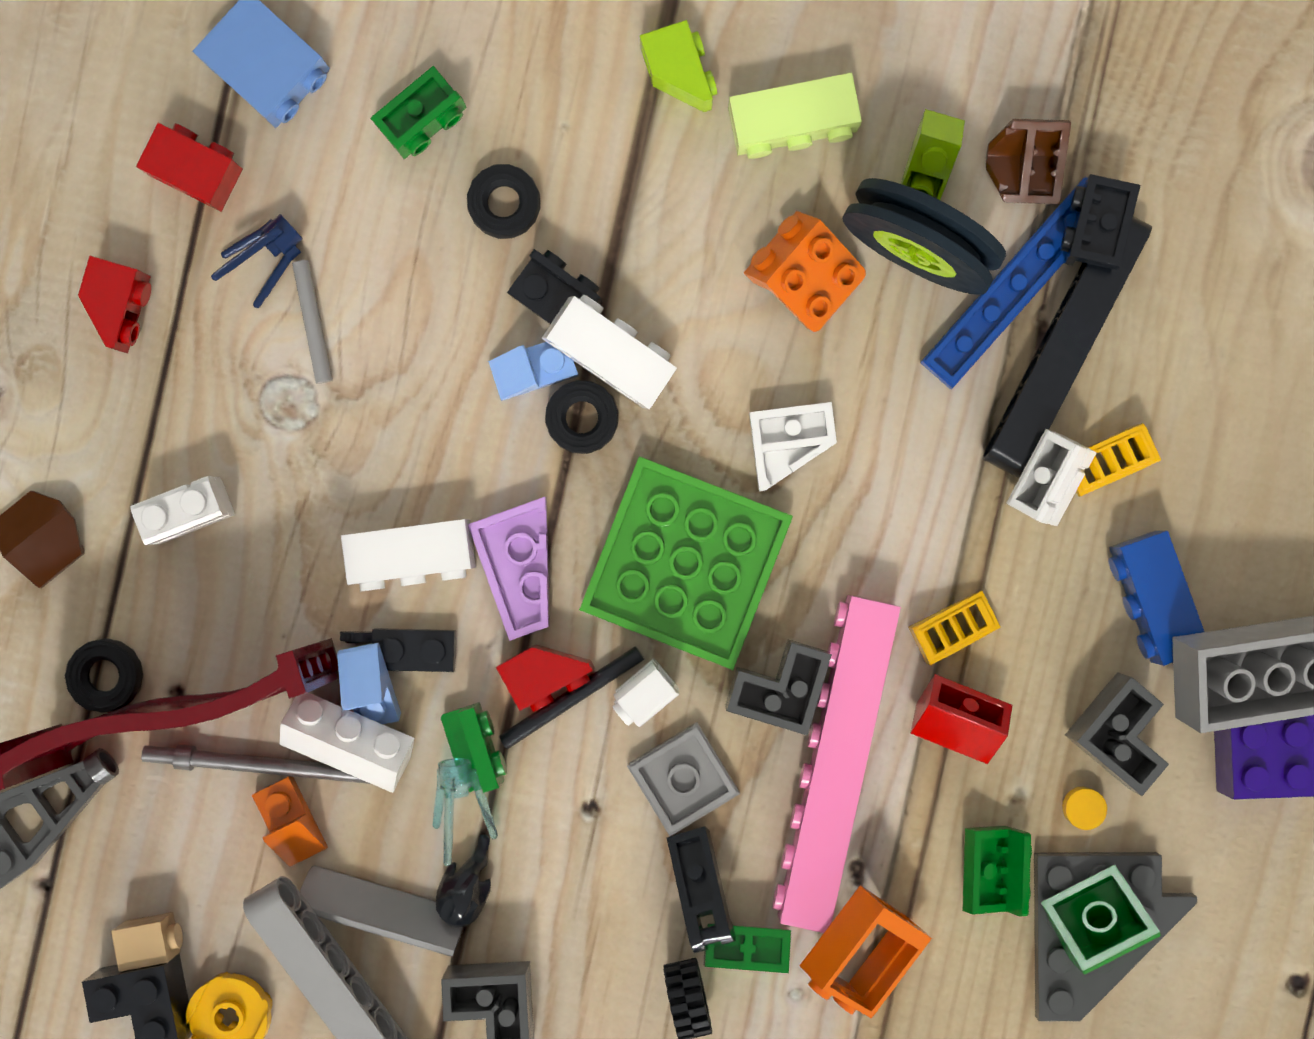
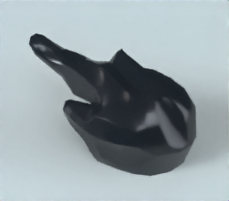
[436,834,491,928]

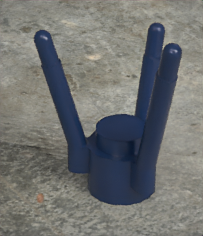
[211,214,303,308]

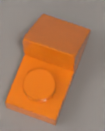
[252,776,328,867]

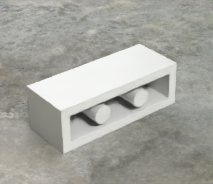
[542,294,677,409]
[341,519,476,592]
[280,693,415,793]

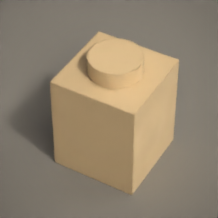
[111,912,183,972]

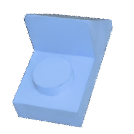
[488,342,579,401]
[337,643,401,724]

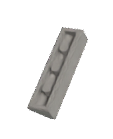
[300,866,463,956]

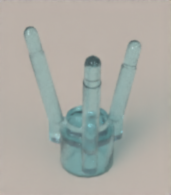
[432,758,498,866]

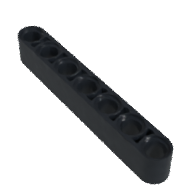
[982,216,1152,478]

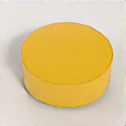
[1062,786,1107,830]

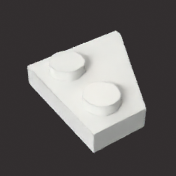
[749,402,837,491]

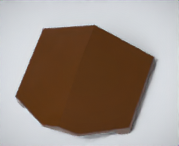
[985,119,1071,204]
[0,491,85,588]

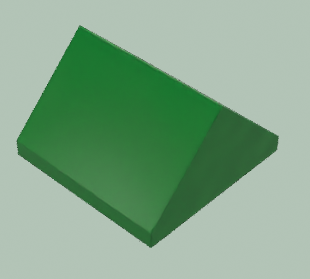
[1041,865,1161,975]

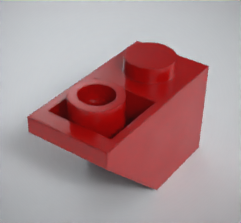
[78,256,151,354]
[496,644,595,712]

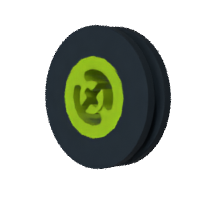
[842,178,1006,295]

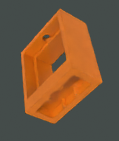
[799,885,932,1019]

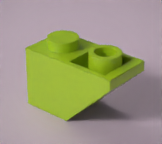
[639,20,718,112]
[901,109,965,200]

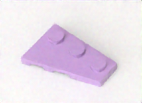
[468,497,549,641]

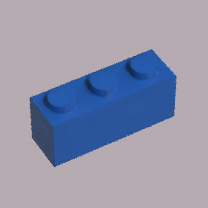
[1108,531,1205,666]

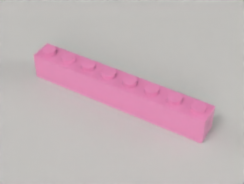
[772,595,901,933]

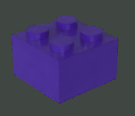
[1214,715,1314,800]

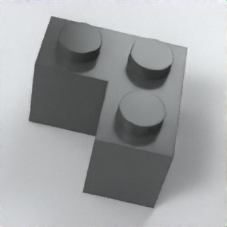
[725,639,832,736]
[1065,672,1169,796]
[441,961,534,1039]

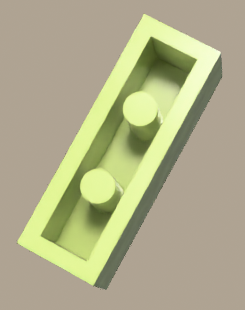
[728,73,862,159]

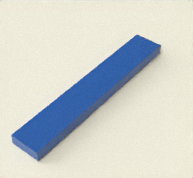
[920,177,1088,389]

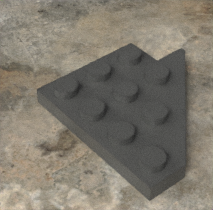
[1034,852,1197,1021]

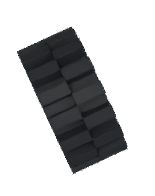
[663,958,712,1039]

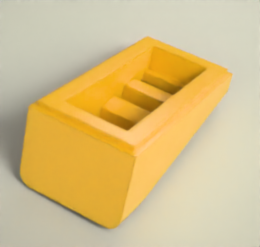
[1076,423,1161,497]
[908,590,1001,665]

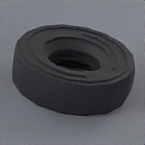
[467,164,540,239]
[545,380,619,454]
[65,638,143,713]

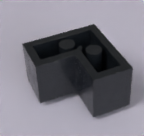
[82,954,193,1039]

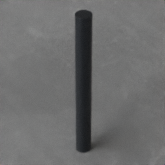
[499,646,644,749]

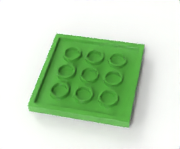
[579,456,793,670]

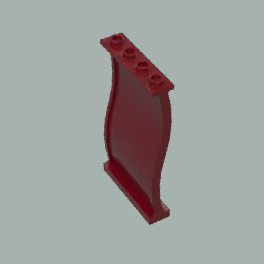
[0,638,339,790]

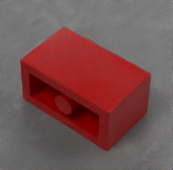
[136,123,243,212]
[910,674,1013,764]

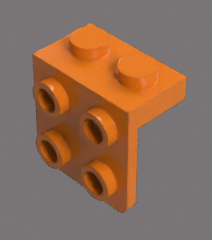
[743,211,866,332]

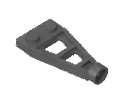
[0,748,119,889]

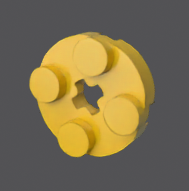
[185,972,273,1039]

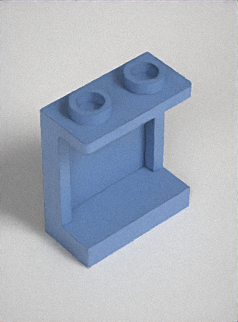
[192,0,330,128]

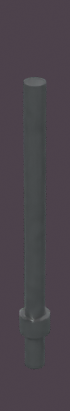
[141,744,371,784]

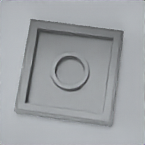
[627,722,740,836]

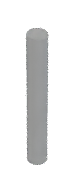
[292,260,332,384]

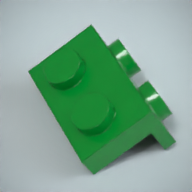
[370,66,467,159]
[441,702,507,793]
[962,826,1032,917]

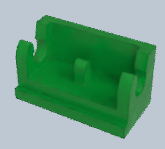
[703,924,791,974]

